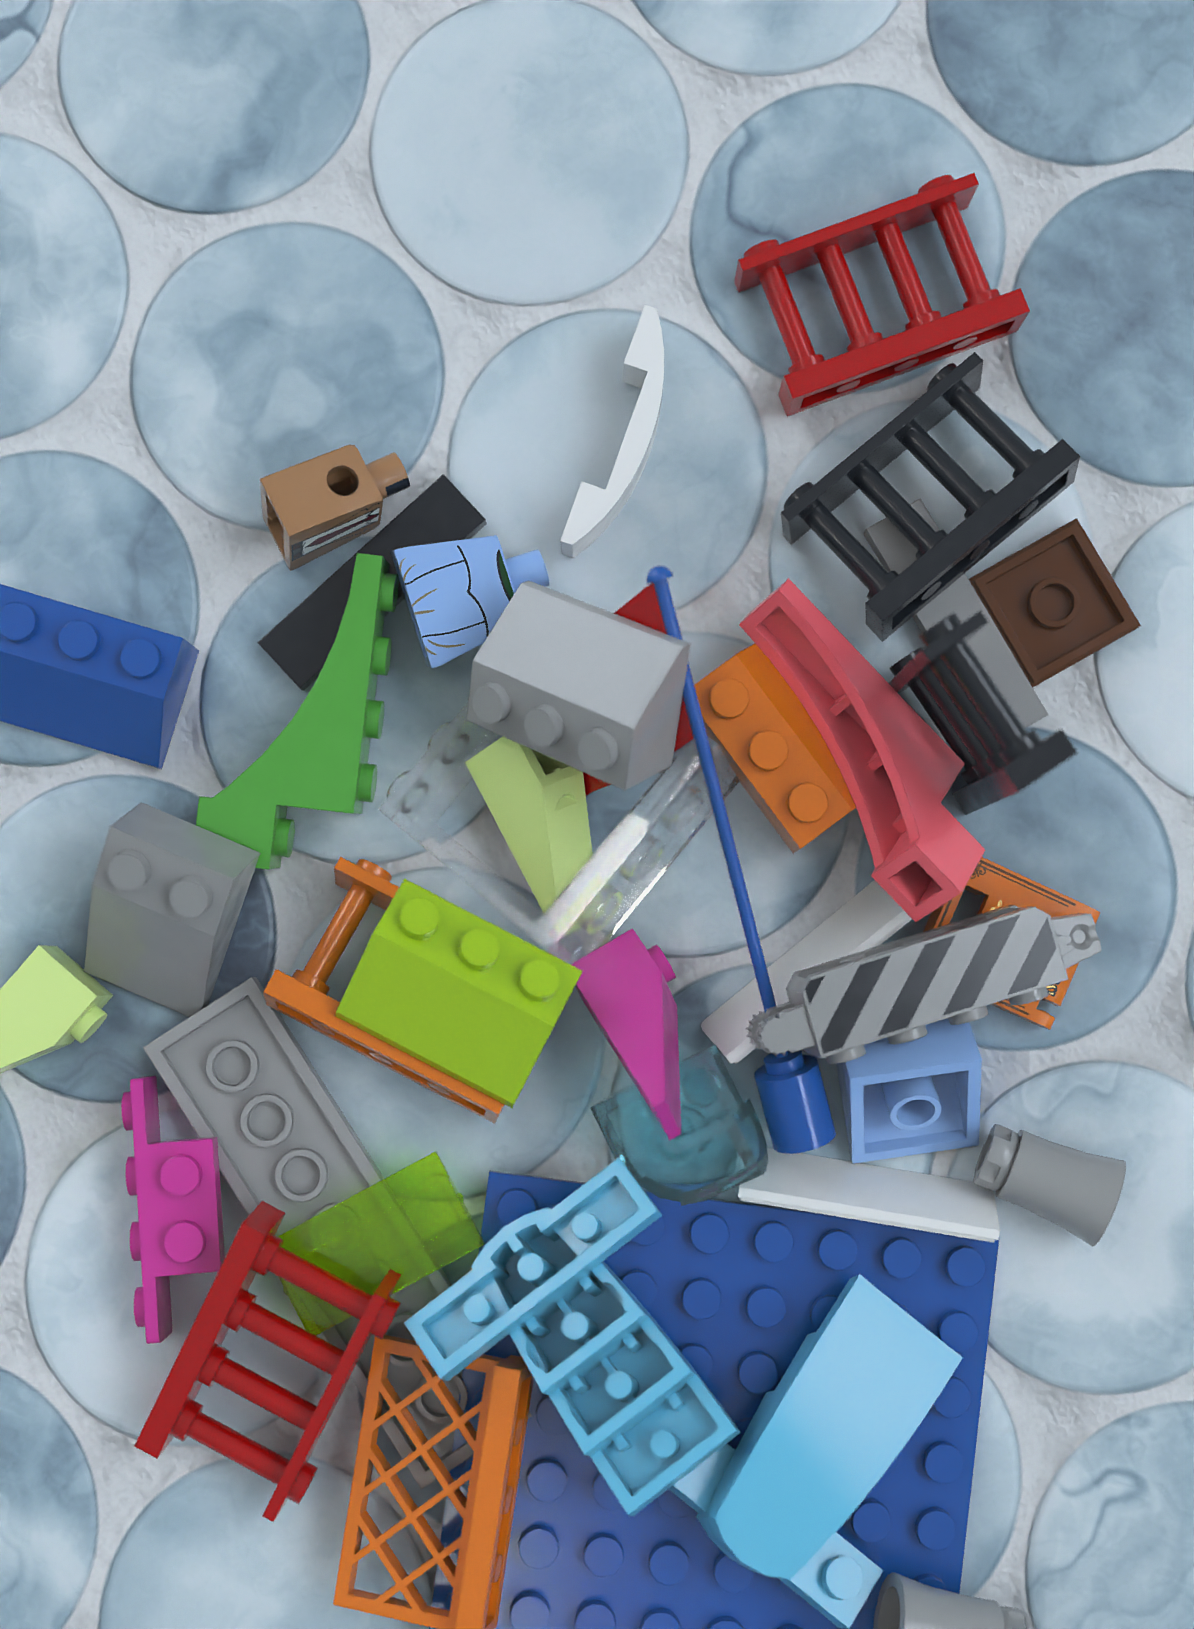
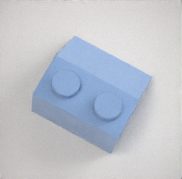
[836,1018,982,1164]

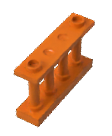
[263,857,505,1124]

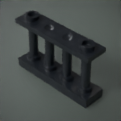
[781,352,1080,642]
[889,611,1078,815]

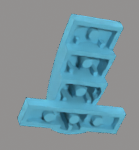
[404,1158,741,1516]
[669,1275,963,1629]

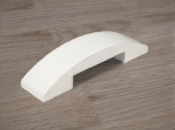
[560,305,664,558]

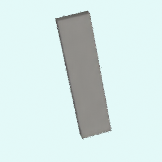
[863,498,1049,728]

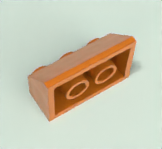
[694,643,856,853]

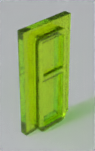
[277,1150,485,1336]

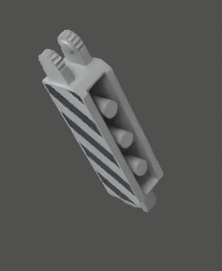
[746,905,1102,1064]

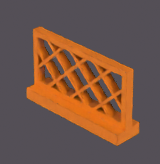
[333,1335,534,1629]

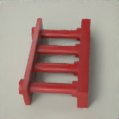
[734,173,1030,417]
[134,1201,401,1523]

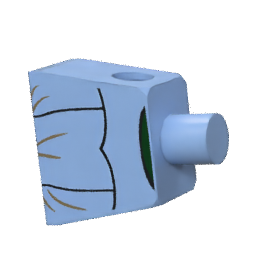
[390,535,549,668]

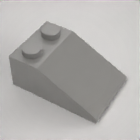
[84,802,260,1017]

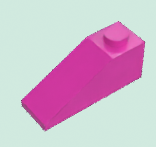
[571,928,681,1140]

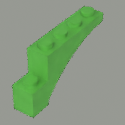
[196,553,399,869]

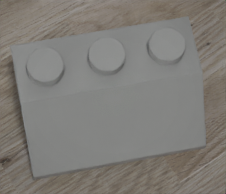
[467,581,691,790]

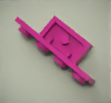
[121,1075,225,1344]

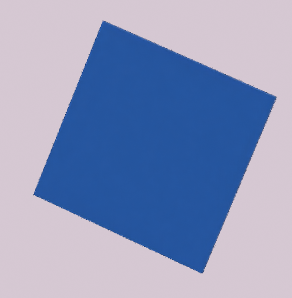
[429,1170,999,1629]

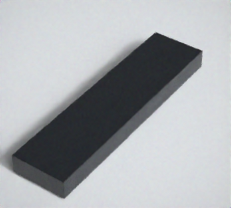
[257,474,487,691]

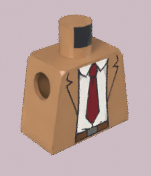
[260,445,410,571]

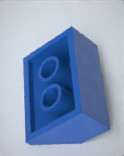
[0,584,199,769]

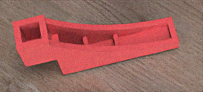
[739,578,985,922]

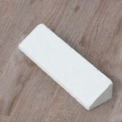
[701,880,912,1064]
[734,1144,1000,1243]

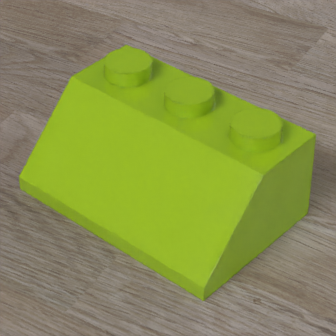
[335,879,583,1108]

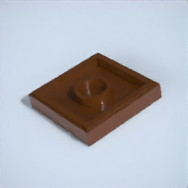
[969,518,1141,687]

